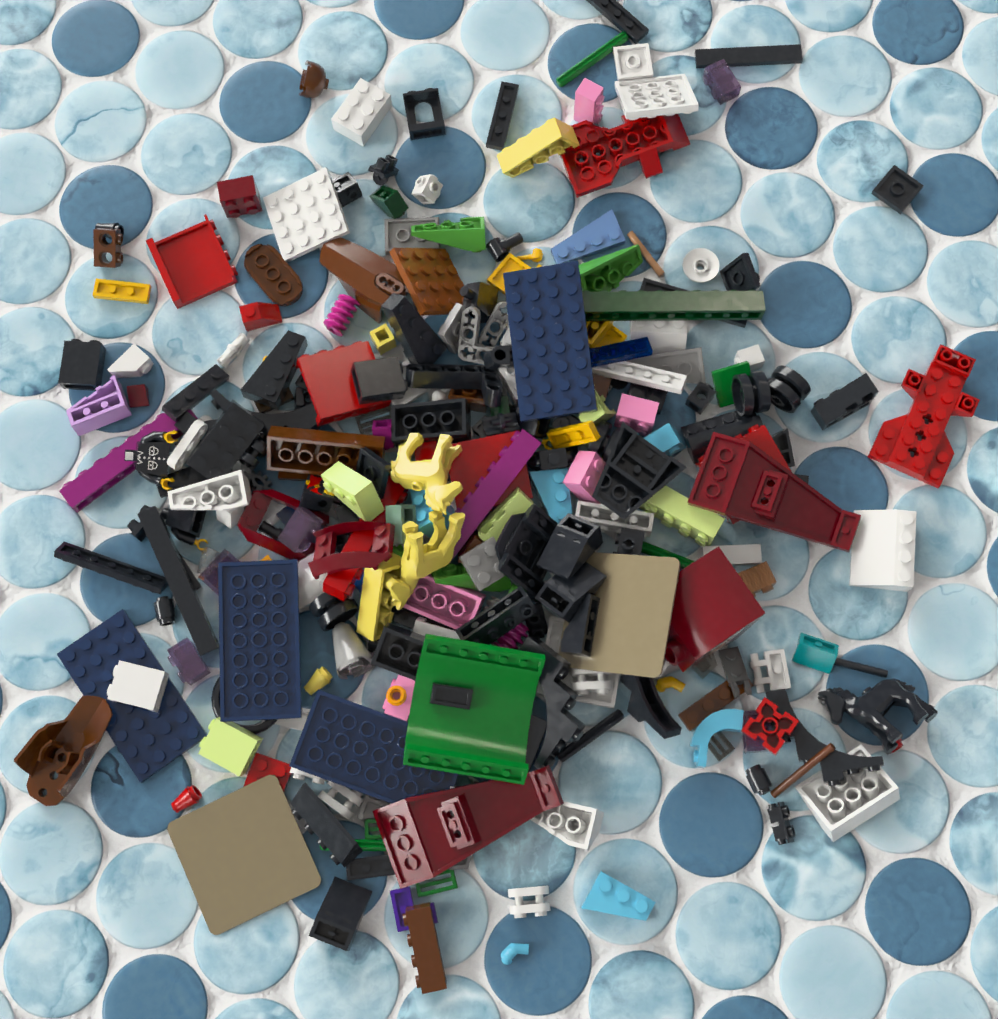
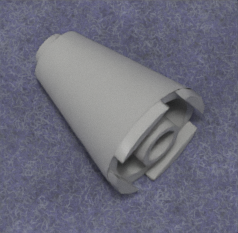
[332,622,373,679]

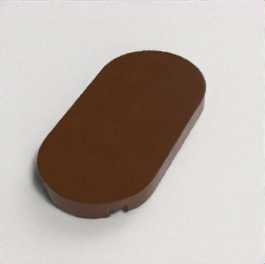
[244,244,303,306]

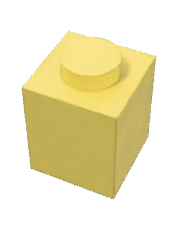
[370,323,397,355]

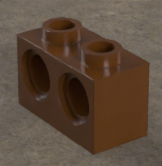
[93,228,123,268]

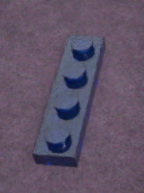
[590,337,653,368]

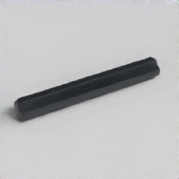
[557,709,624,762]

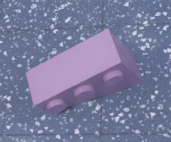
[66,375,132,436]

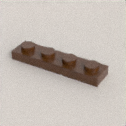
[678,679,754,732]

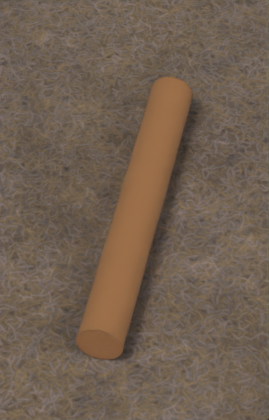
[627,231,665,277]

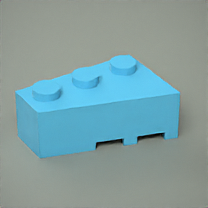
[644,423,687,457]

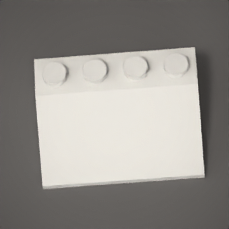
[849,509,917,592]
[795,744,900,842]

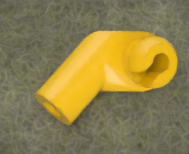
[655,676,686,692]

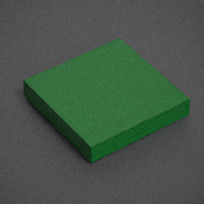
[711,361,751,408]

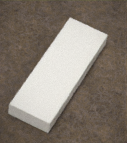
[702,544,762,565]

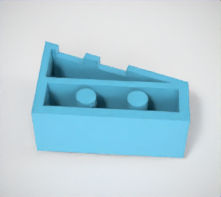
[529,468,572,523]
[410,489,455,538]
[581,871,656,921]

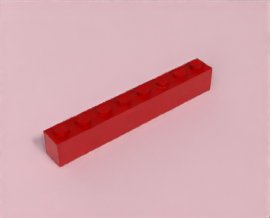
[323,476,409,601]

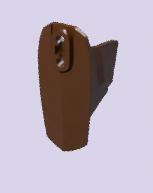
[319,237,409,323]
[14,695,113,806]

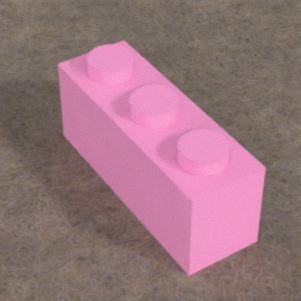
[574,78,605,125]

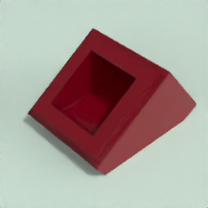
[127,384,149,408]

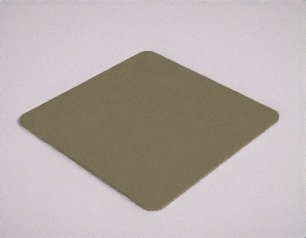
[558,552,680,678]
[167,775,321,935]

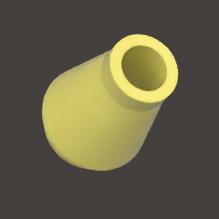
[304,666,333,695]

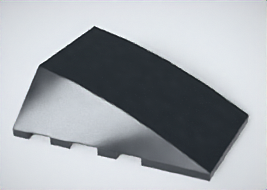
[592,422,687,520]

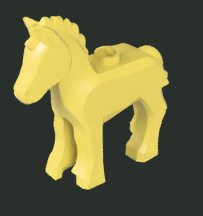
[389,433,463,515]
[386,510,465,610]

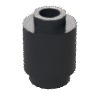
[153,596,176,626]
[745,764,773,796]

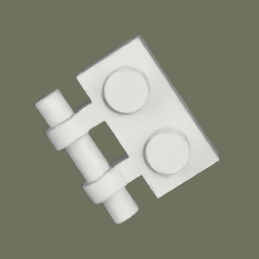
[750,649,791,694]

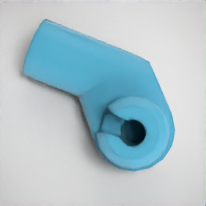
[501,943,529,965]

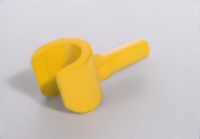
[517,248,543,262]

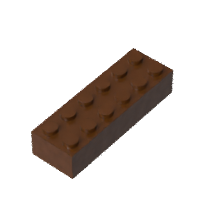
[267,426,385,475]

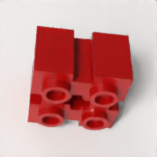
[741,697,799,756]

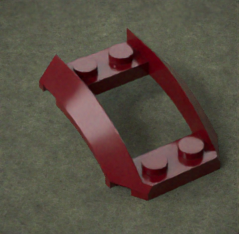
[237,489,329,562]
[308,521,395,579]

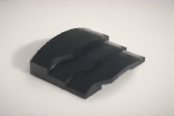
[495,504,558,602]

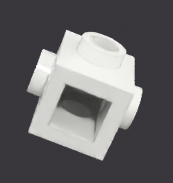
[411,174,443,204]

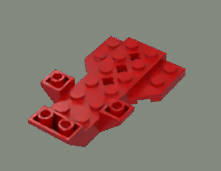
[560,114,690,198]
[868,344,980,488]

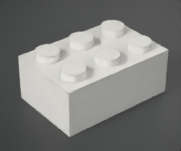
[331,78,392,147]

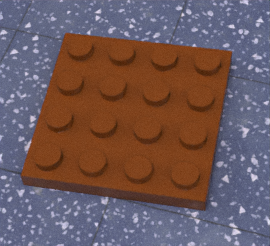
[389,248,464,316]

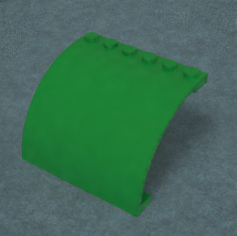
[403,634,545,785]

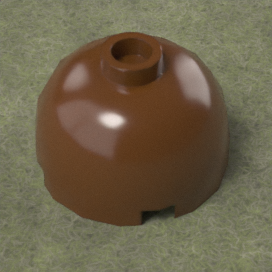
[299,60,329,98]

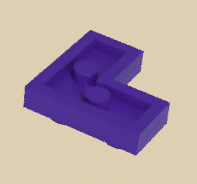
[390,886,438,932]

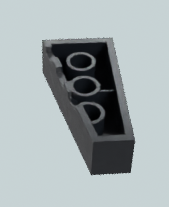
[381,293,448,364]
[241,330,308,410]

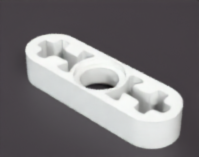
[167,419,208,470]

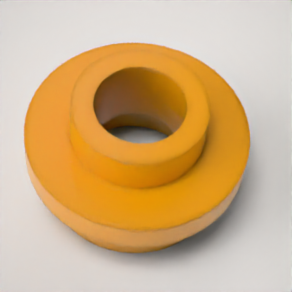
[386,685,407,706]

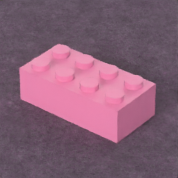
[404,574,486,629]

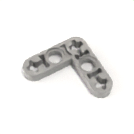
[478,301,509,352]
[458,306,494,364]

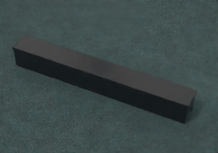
[137,506,219,656]

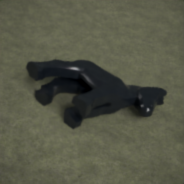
[818,678,938,755]

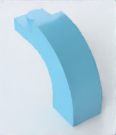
[690,709,744,768]

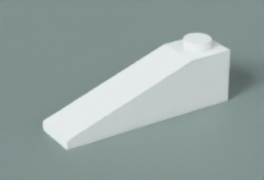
[168,470,252,510]
[298,552,328,609]
[530,801,604,850]

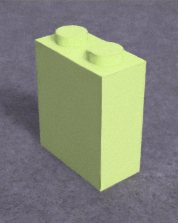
[198,717,263,777]

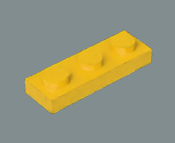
[93,278,152,304]
[546,421,601,449]

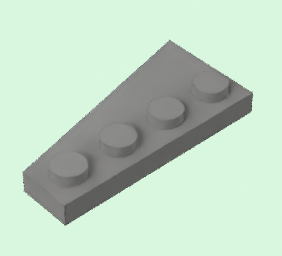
[626,347,706,384]

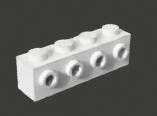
[575,500,655,539]

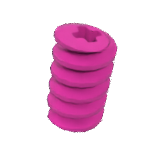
[323,294,360,337]
[491,623,529,650]

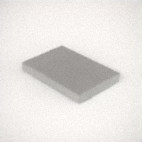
[384,217,440,255]

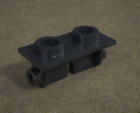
[767,802,796,845]

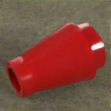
[171,785,202,813]

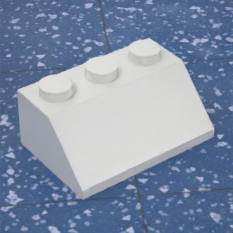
[629,320,688,357]

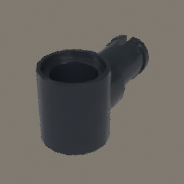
[486,232,523,262]

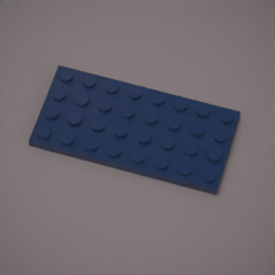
[503,261,598,422]
[218,559,302,722]
[57,609,207,783]
[289,690,459,804]

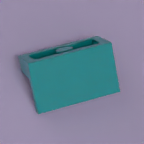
[792,633,839,674]

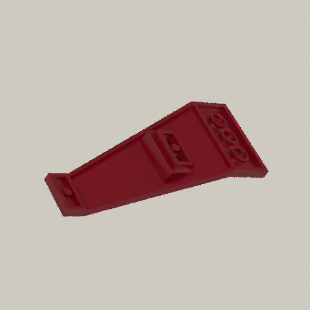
[687,432,861,552]
[372,765,564,889]

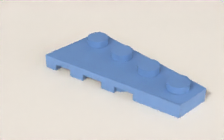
[551,209,626,264]

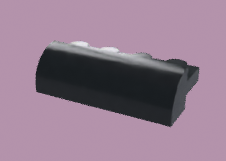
[680,411,763,464]

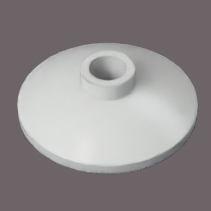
[682,248,720,283]

